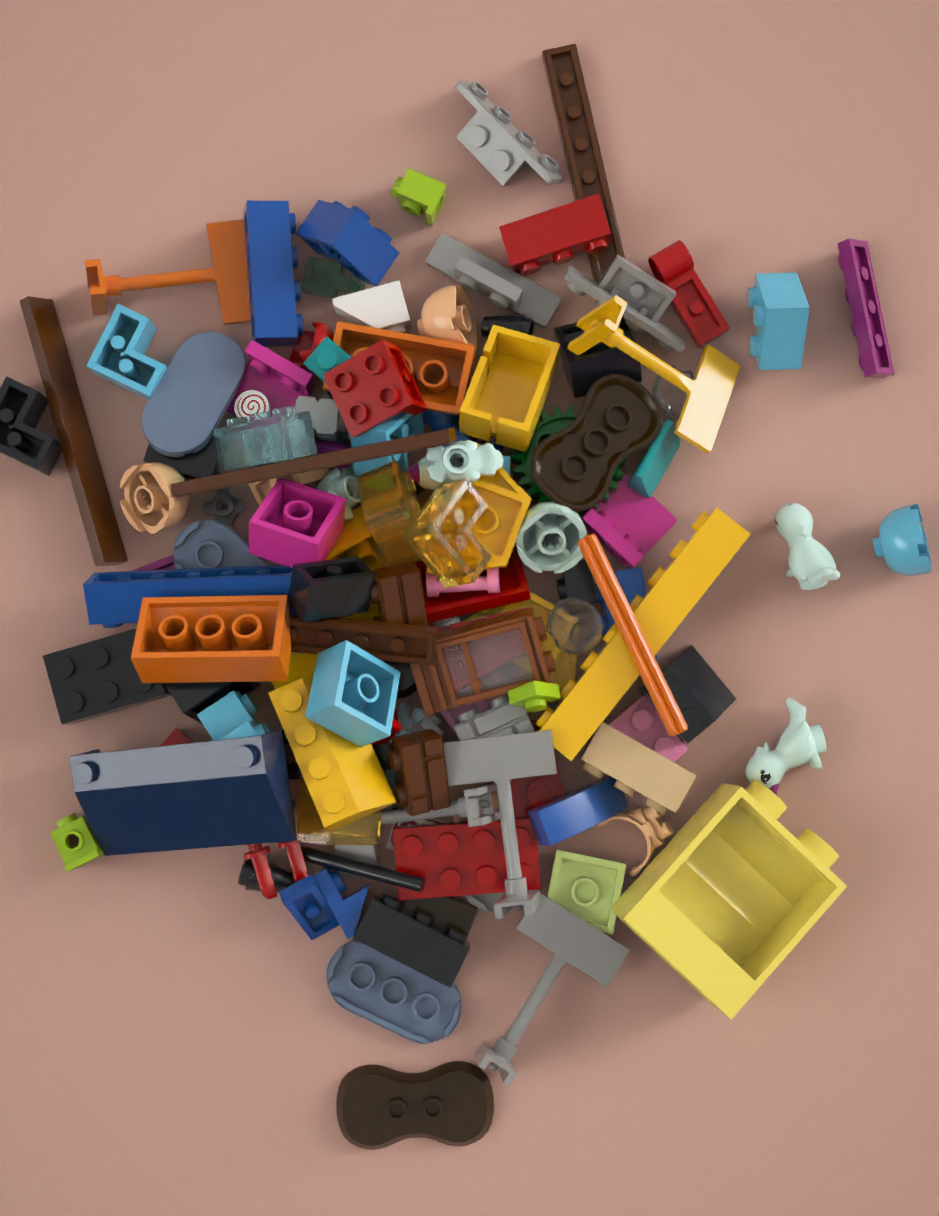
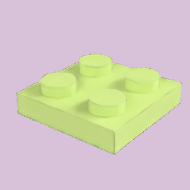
[547,849,626,934]

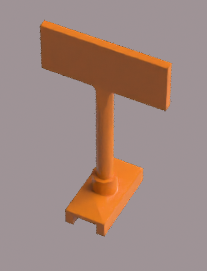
[85,219,251,325]

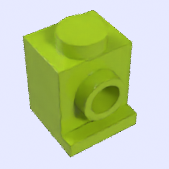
[391,168,446,226]
[50,813,104,872]

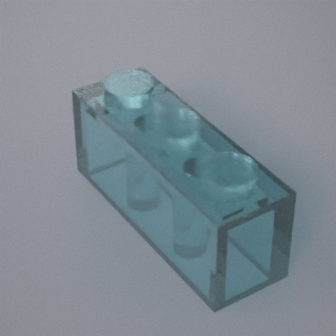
[213,406,317,472]

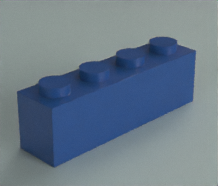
[243,200,303,347]

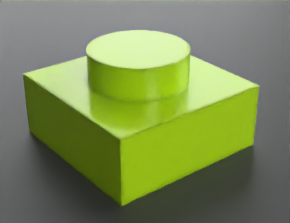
[508,680,561,712]

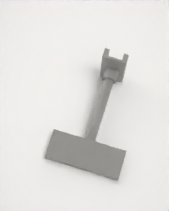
[443,730,557,919]
[332,783,500,877]
[475,893,630,1087]

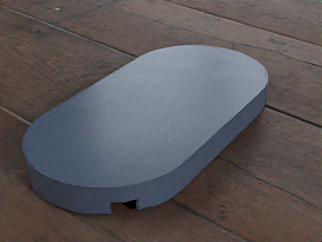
[141,332,246,457]
[173,519,270,569]
[326,940,461,1044]

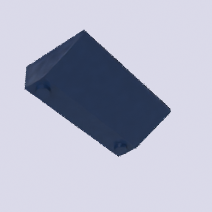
[69,730,297,856]

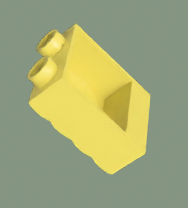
[610,779,847,1020]

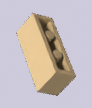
[579,722,697,815]

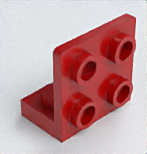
[324,339,428,438]

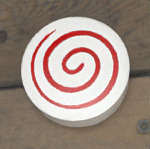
[234,390,271,427]

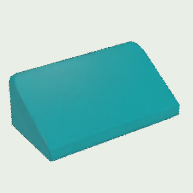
[627,420,680,498]

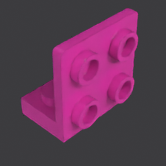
[226,340,317,441]
[581,474,677,569]

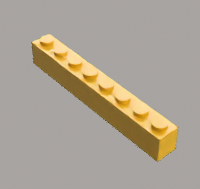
[535,507,751,761]

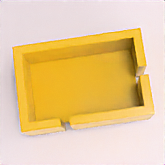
[459,324,560,452]

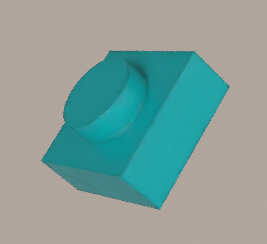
[304,337,352,384]

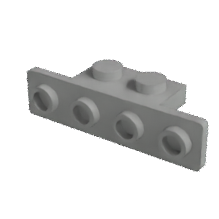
[455,81,563,186]
[426,233,561,328]
[564,254,686,353]

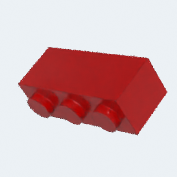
[499,193,613,275]

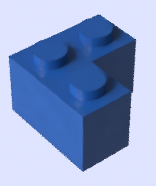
[295,200,399,286]

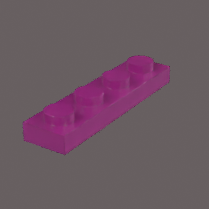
[837,238,895,378]

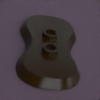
[531,373,663,511]
[336,1061,494,1150]

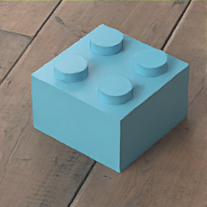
[305,640,401,747]

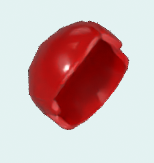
[289,321,334,374]

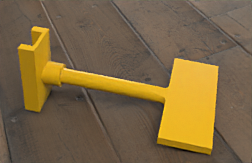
[567,295,740,454]

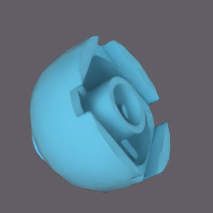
[873,504,932,576]

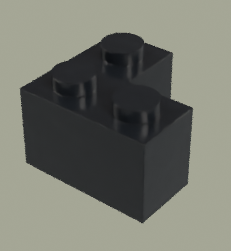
[0,376,62,476]

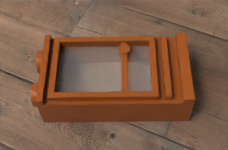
[410,608,556,717]

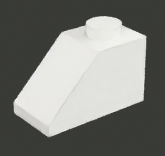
[332,280,412,333]

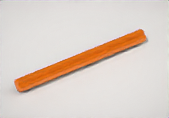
[578,534,688,736]

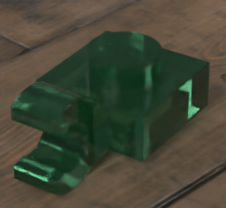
[300,256,366,300]

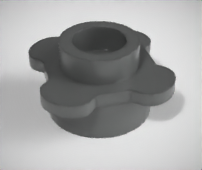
[203,488,245,526]

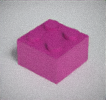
[249,477,346,568]

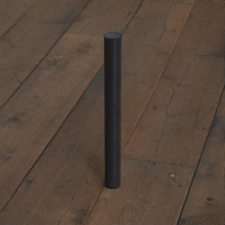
[300,845,425,892]

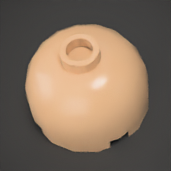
[417,284,479,350]
[120,462,189,534]

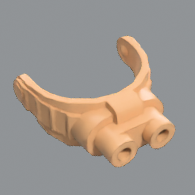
[597,807,673,876]

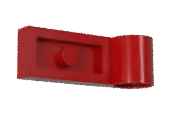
[648,240,730,349]

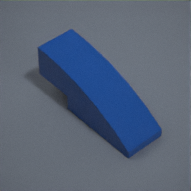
[527,776,628,846]

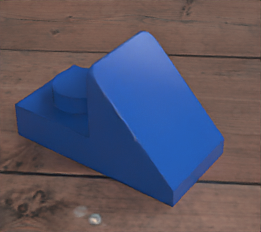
[313,867,370,939]
[279,875,340,940]

